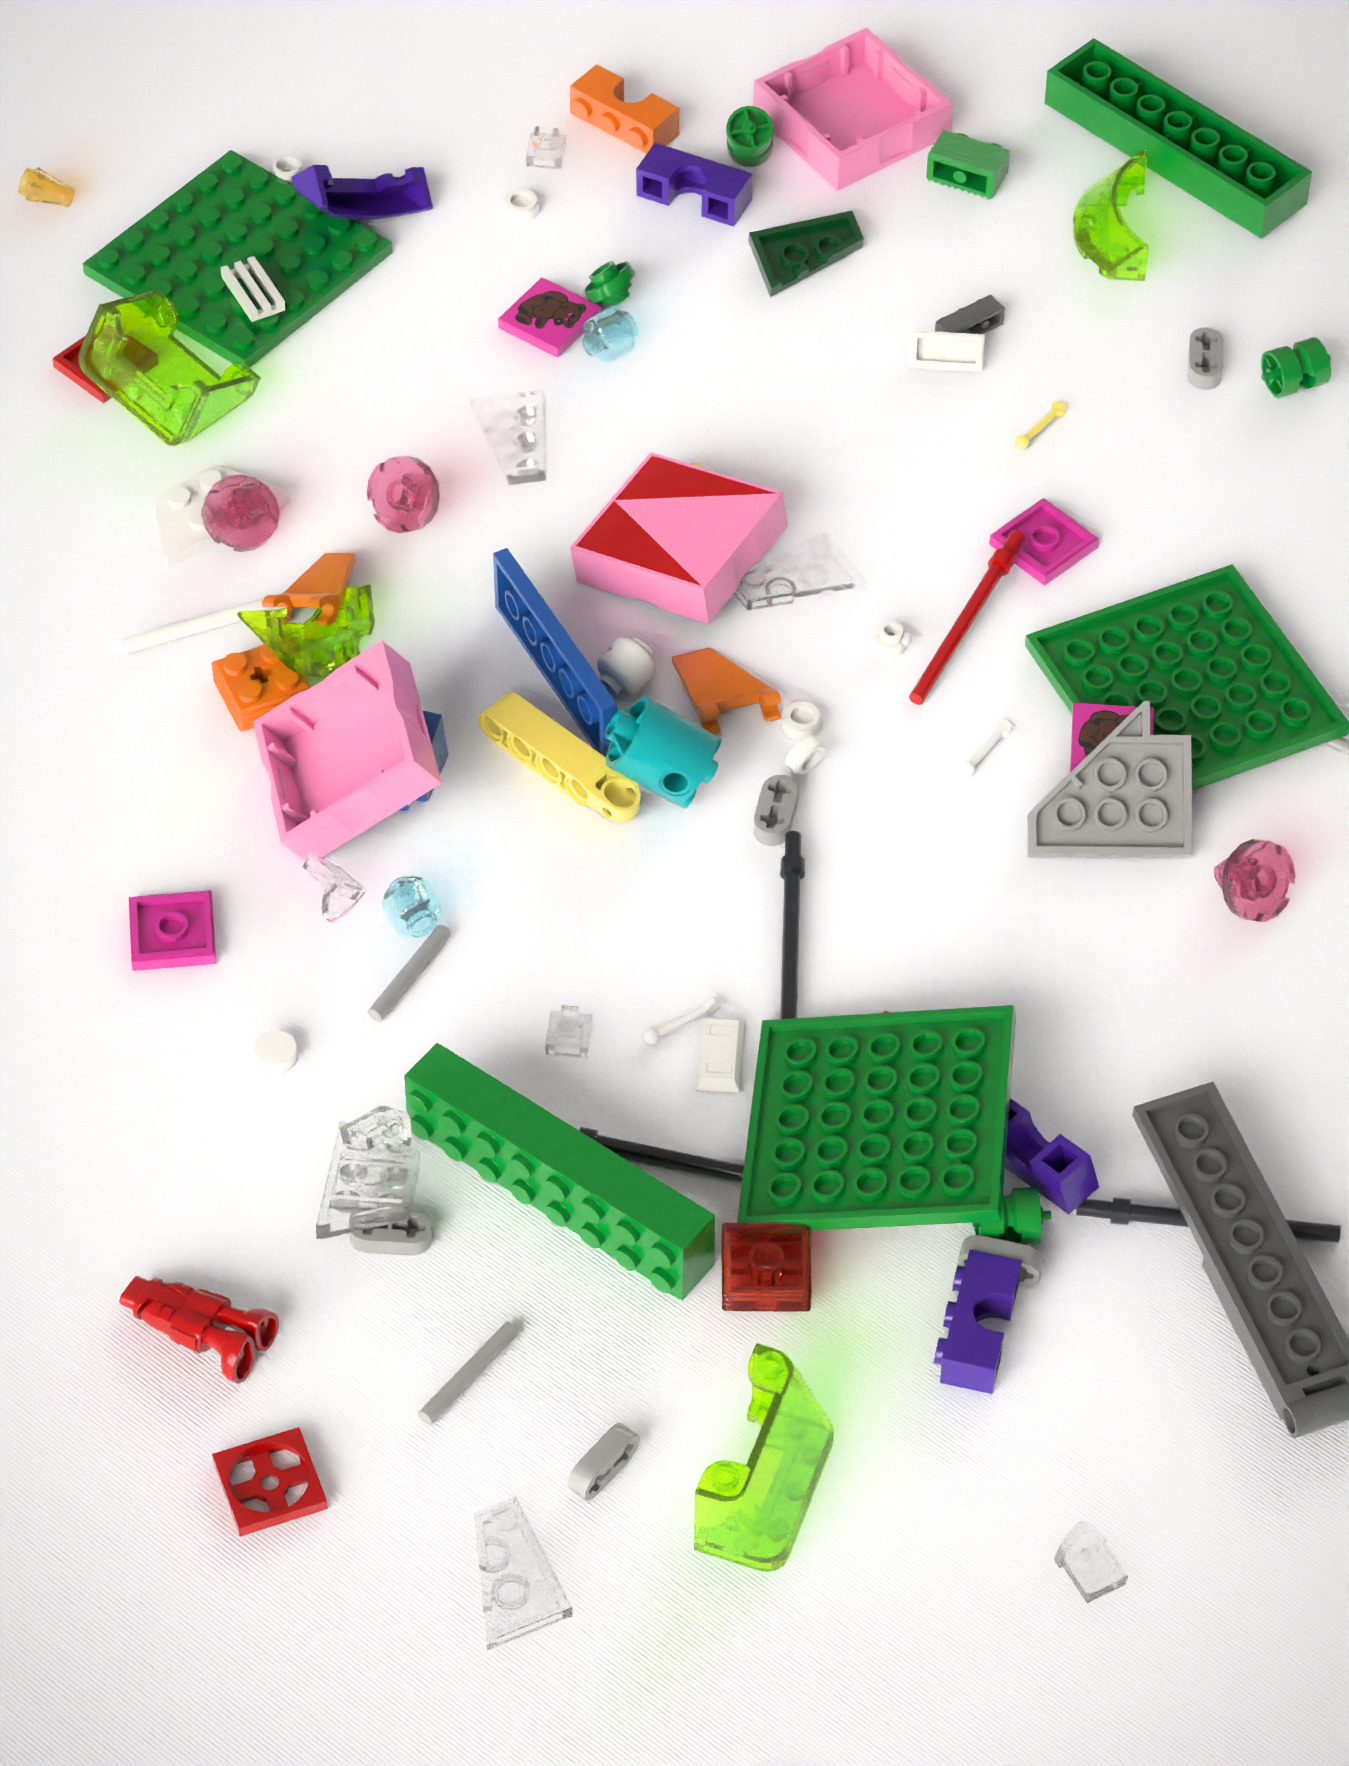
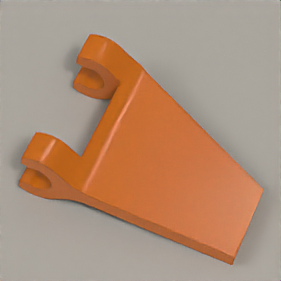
[261,553,356,625]
[672,648,782,734]

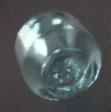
[581,308,638,362]
[381,876,443,938]

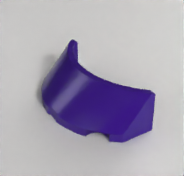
[291,165,433,220]

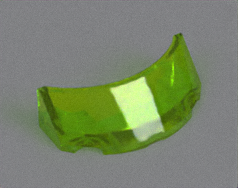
[1073,150,1149,281]
[237,584,375,677]

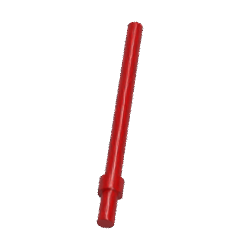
[909,530,1025,705]

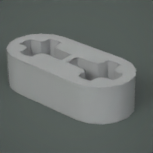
[1188,327,1223,390]
[754,775,798,846]
[349,1208,433,1256]
[958,1235,1044,1286]
[567,1423,640,1500]

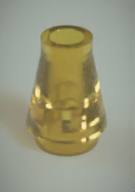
[18,167,75,208]

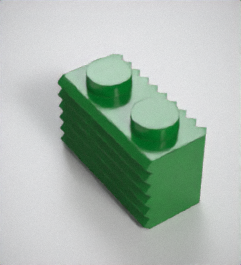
[926,130,1010,200]

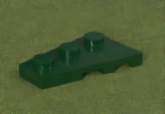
[748,211,864,297]

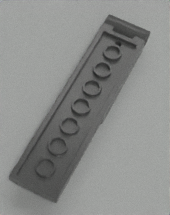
[1132,1081,1349,1438]

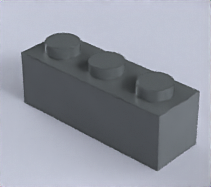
[935,294,1005,334]

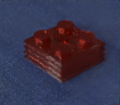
[721,1223,812,1312]

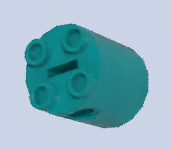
[605,696,722,809]

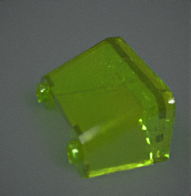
[78,290,261,446]
[694,1343,834,1572]

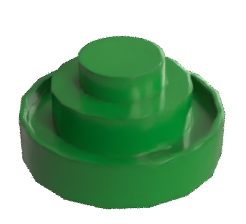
[583,261,635,306]

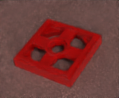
[212,1427,328,1537]

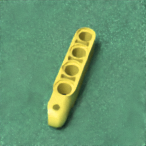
[477,691,641,822]

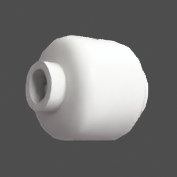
[597,637,655,696]

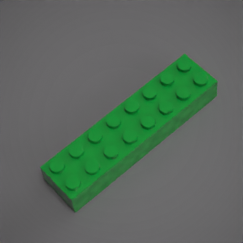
[1044,38,1312,238]
[404,1043,715,1301]

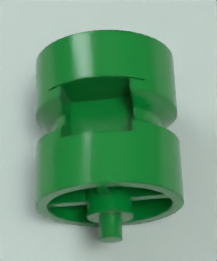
[726,106,773,167]
[1261,337,1331,398]
[972,1187,1052,1245]

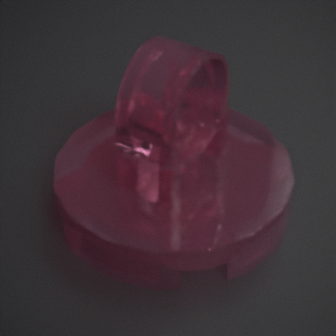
[366,455,440,533]
[201,474,280,552]
[1214,839,1296,922]

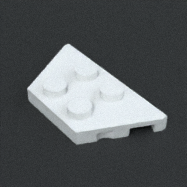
[152,464,289,568]

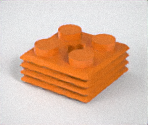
[211,639,311,732]

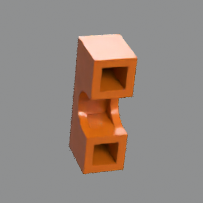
[570,64,680,154]

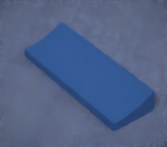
[493,548,618,757]

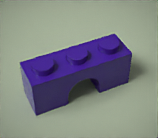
[636,143,753,227]
[1005,1098,1099,1215]
[934,1250,1022,1394]

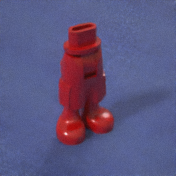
[119,1276,279,1384]

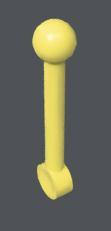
[1015,401,1066,450]

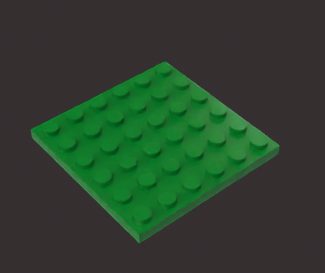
[82,150,393,371]
[1025,564,1349,790]
[737,1005,1016,1234]

